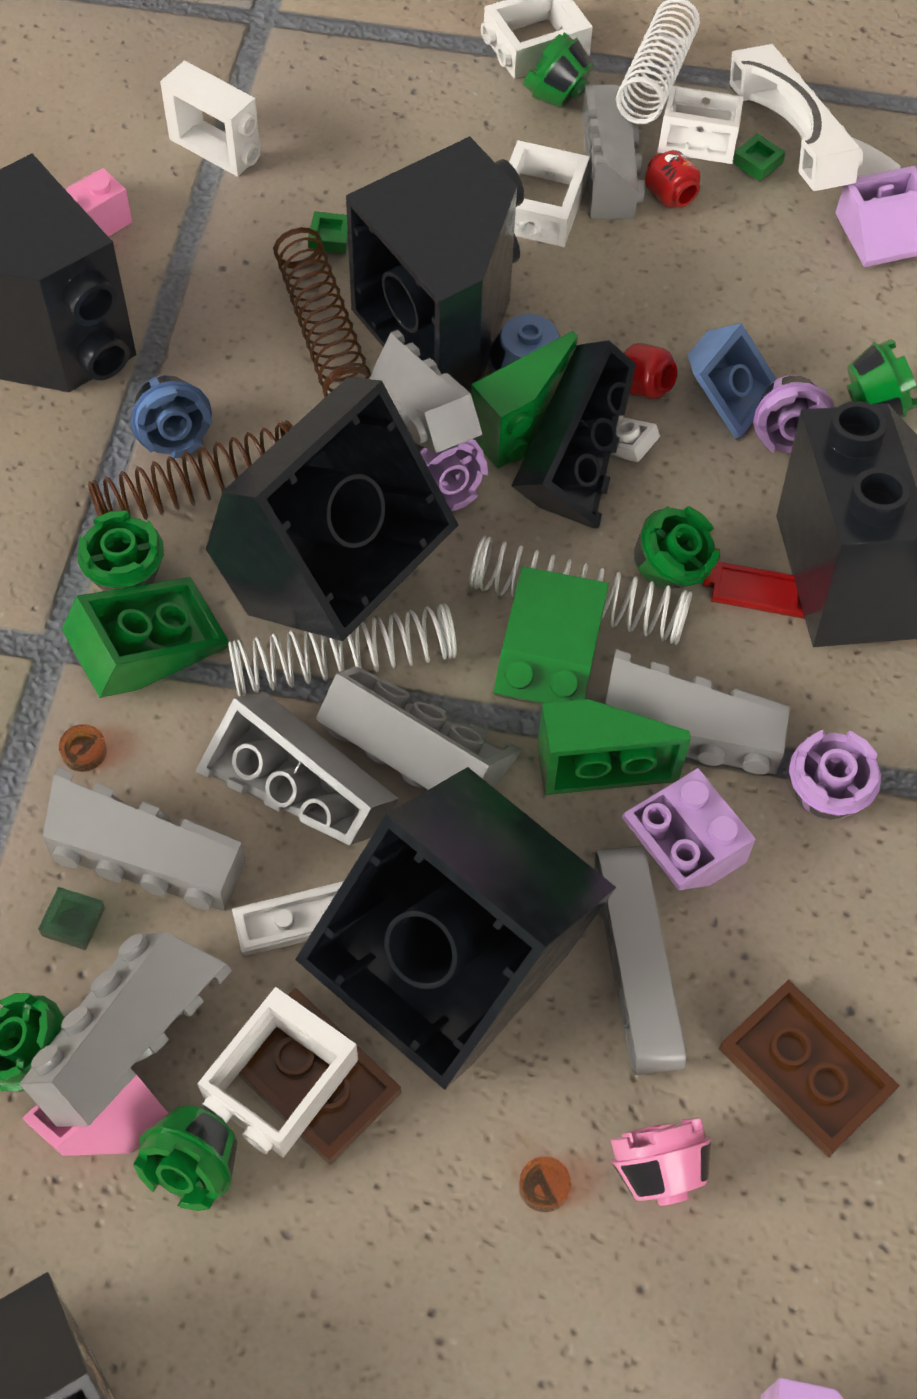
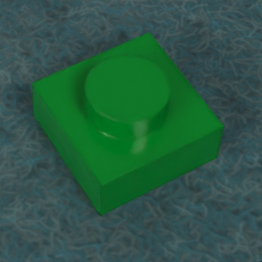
[732,133,786,182]
[308,211,348,254]

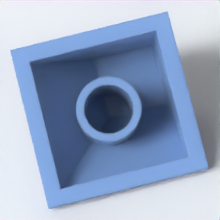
[687,323,777,439]

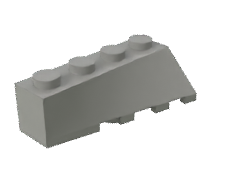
[582,85,644,219]
[369,330,483,453]
[605,649,790,774]
[315,666,522,789]
[195,692,399,845]
[43,766,246,911]
[20,932,232,1127]

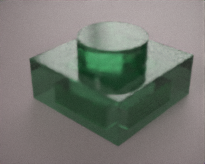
[38,887,105,950]

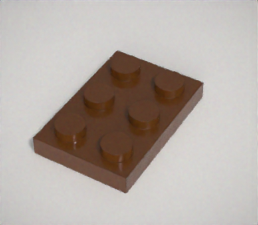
[719,979,900,1158]
[238,988,401,1165]

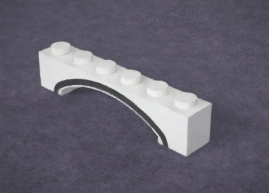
[730,44,863,191]

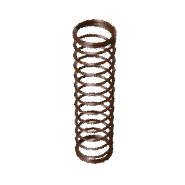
[273,227,371,398]
[88,420,293,521]

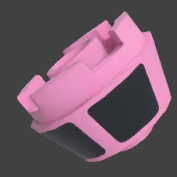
[610,1117,711,1206]

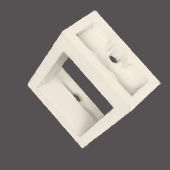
[481,0,593,80]
[160,60,261,177]
[658,86,744,164]
[509,140,590,247]
[198,987,358,1158]

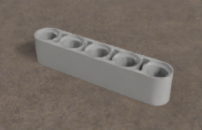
[594,846,686,1075]

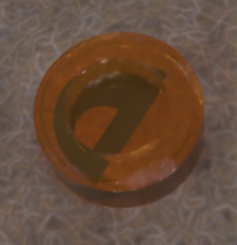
[59,724,107,772]
[519,1156,571,1212]

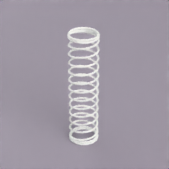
[616,0,700,124]
[469,536,692,645]
[228,603,457,697]

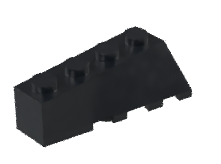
[511,340,636,528]

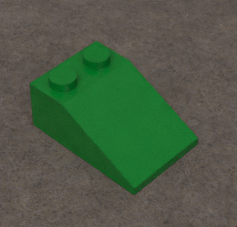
[471,331,578,469]
[493,566,609,705]
[62,577,229,698]
[537,698,691,795]

